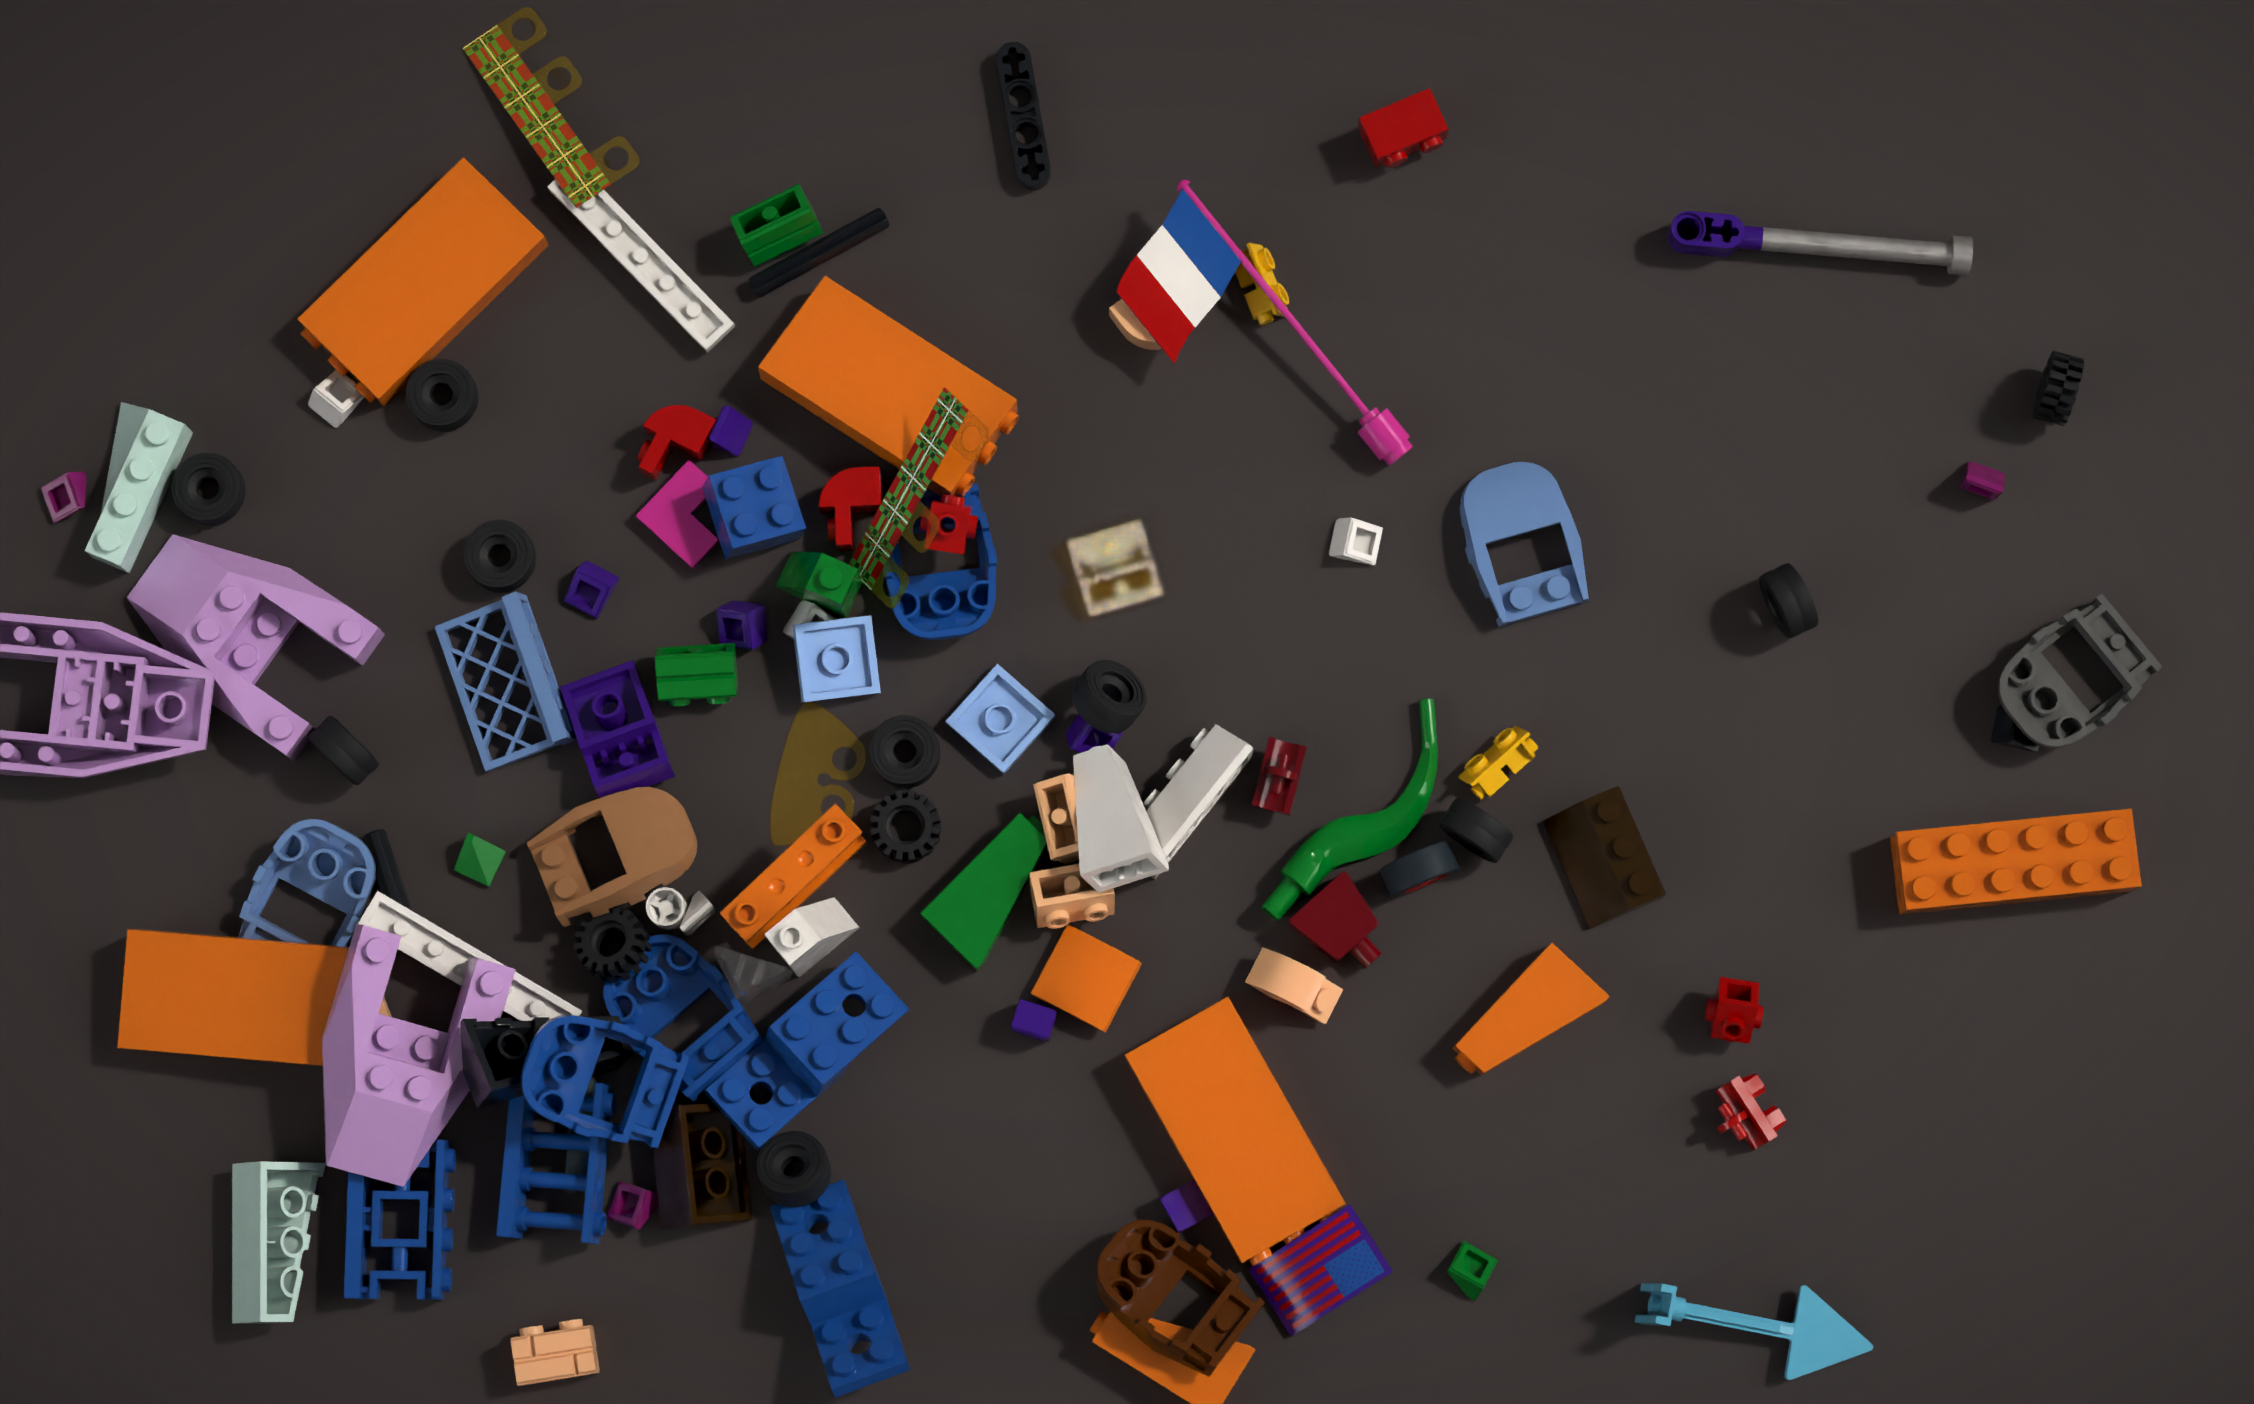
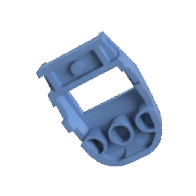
[1459,462,1589,627]
[238,819,376,946]

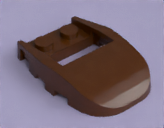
[1096,1220,1265,1377]

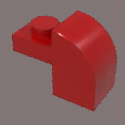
[637,405,716,481]
[819,466,883,552]

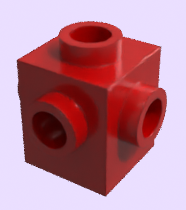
[920,494,978,555]
[1704,977,1763,1044]

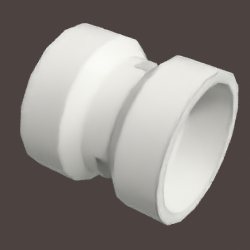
[646,887,688,930]

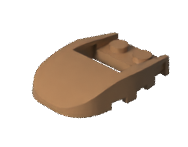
[527,787,697,927]

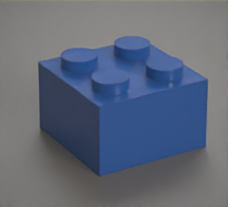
[702,456,806,560]

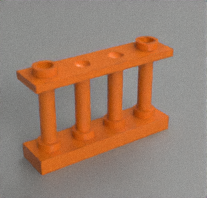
[720,804,867,950]

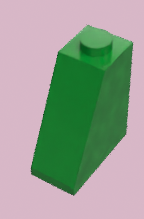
[776,551,863,618]

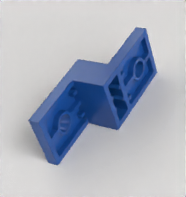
[704,952,909,1151]
[770,1179,911,1398]

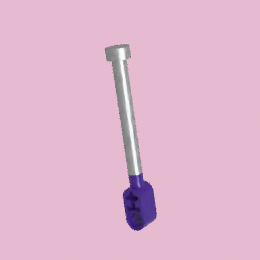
[1667,211,1973,276]

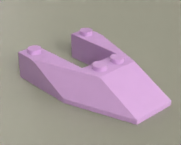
[127,534,385,761]
[0,612,215,778]
[322,924,516,1187]

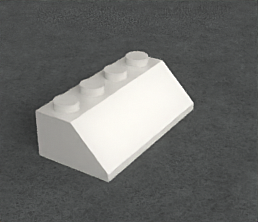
[1143,724,1254,880]

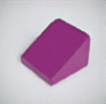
[1960,461,2005,500]

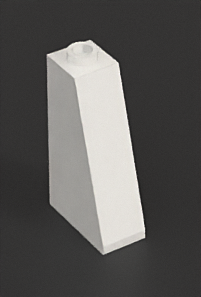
[1073,744,1169,893]
[764,897,859,978]

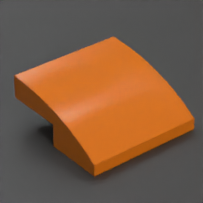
[1031,924,1142,1033]

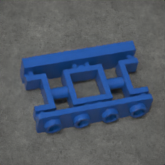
[344,1140,456,1300]

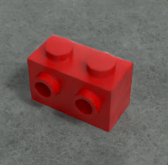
[1358,88,1449,168]

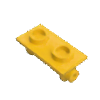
[1235,243,1289,326]
[1458,725,1539,800]

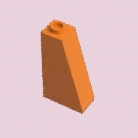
[1453,943,1610,1075]
[1089,1311,1256,1404]

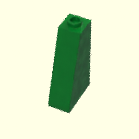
[920,813,1048,972]

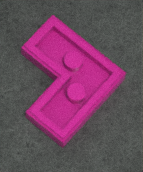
[636,460,719,570]

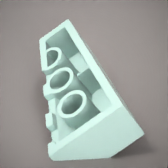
[85,402,193,573]
[232,1161,326,1324]

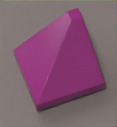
[41,472,87,523]
[607,1181,659,1230]

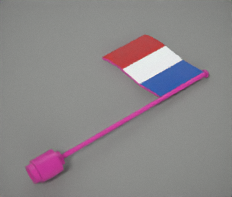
[1116,179,1413,466]

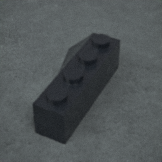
[460,1016,633,1109]

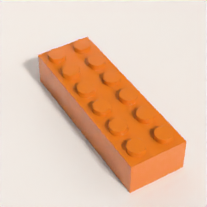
[1890,808,2142,915]

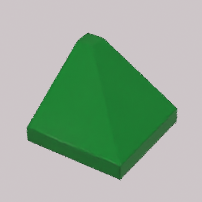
[454,833,506,887]
[1447,1241,1498,1301]

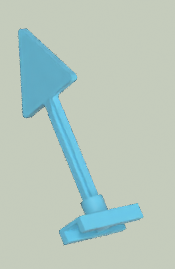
[1635,1283,1873,1380]

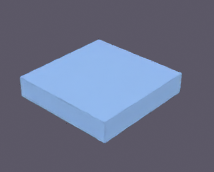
[792,615,881,702]
[945,664,1056,774]

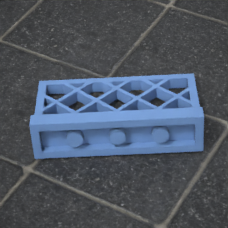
[434,591,577,772]

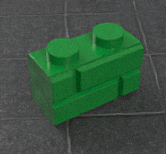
[730,183,823,267]
[655,643,738,706]

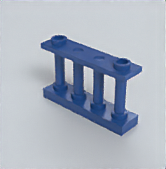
[496,1083,617,1245]

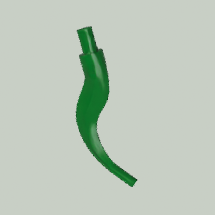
[1261,699,1438,921]

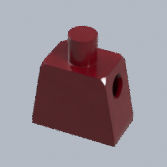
[1288,871,1383,969]

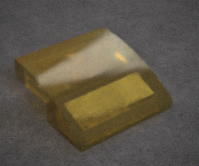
[1065,518,1164,617]

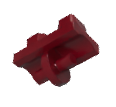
[1252,737,1307,816]

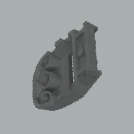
[1997,594,2162,748]

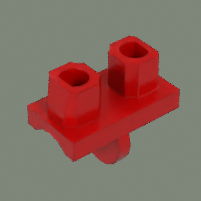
[1715,1074,1786,1151]

